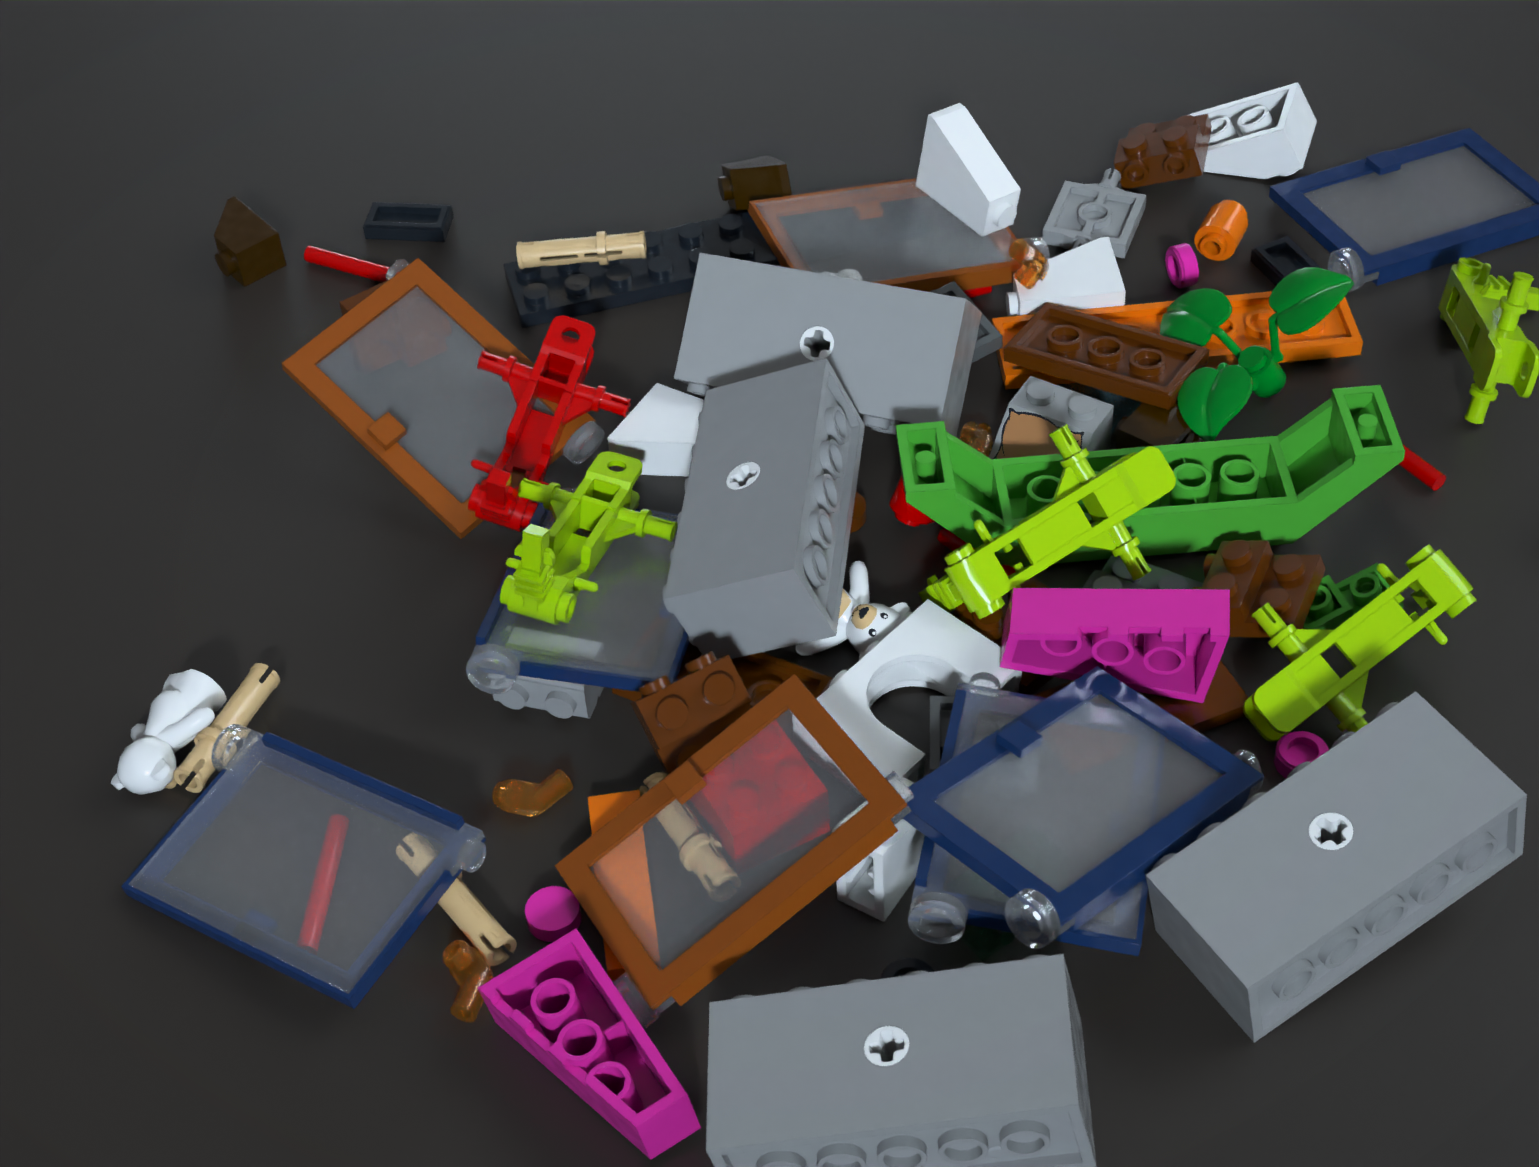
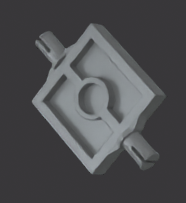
[1042,168,1146,259]

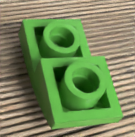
[1303,563,1404,630]

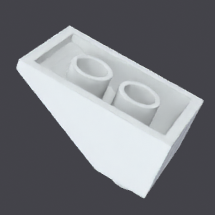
[1188,82,1317,179]

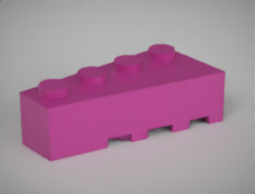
[1000,588,1230,703]
[477,928,701,1160]

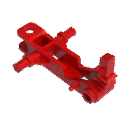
[468,315,631,532]

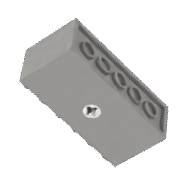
[674,253,982,437]
[662,358,865,659]
[1146,691,1527,1043]
[706,954,1097,1167]

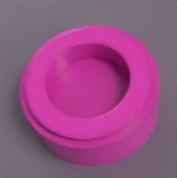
[1165,243,1199,289]
[1274,731,1329,778]
[525,886,581,942]

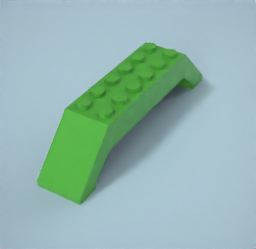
[896,385,1405,567]

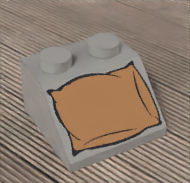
[989,376,1114,459]

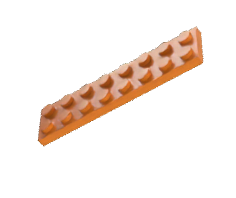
[992,291,1363,390]

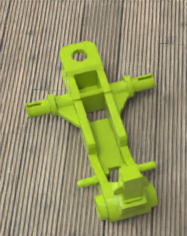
[1438,258,1539,424]
[918,424,1176,619]
[500,451,677,625]
[1243,544,1477,742]

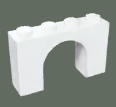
[794,599,1022,802]

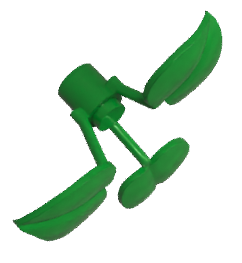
[1160,267,1354,442]

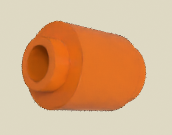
[1194,200,1248,261]

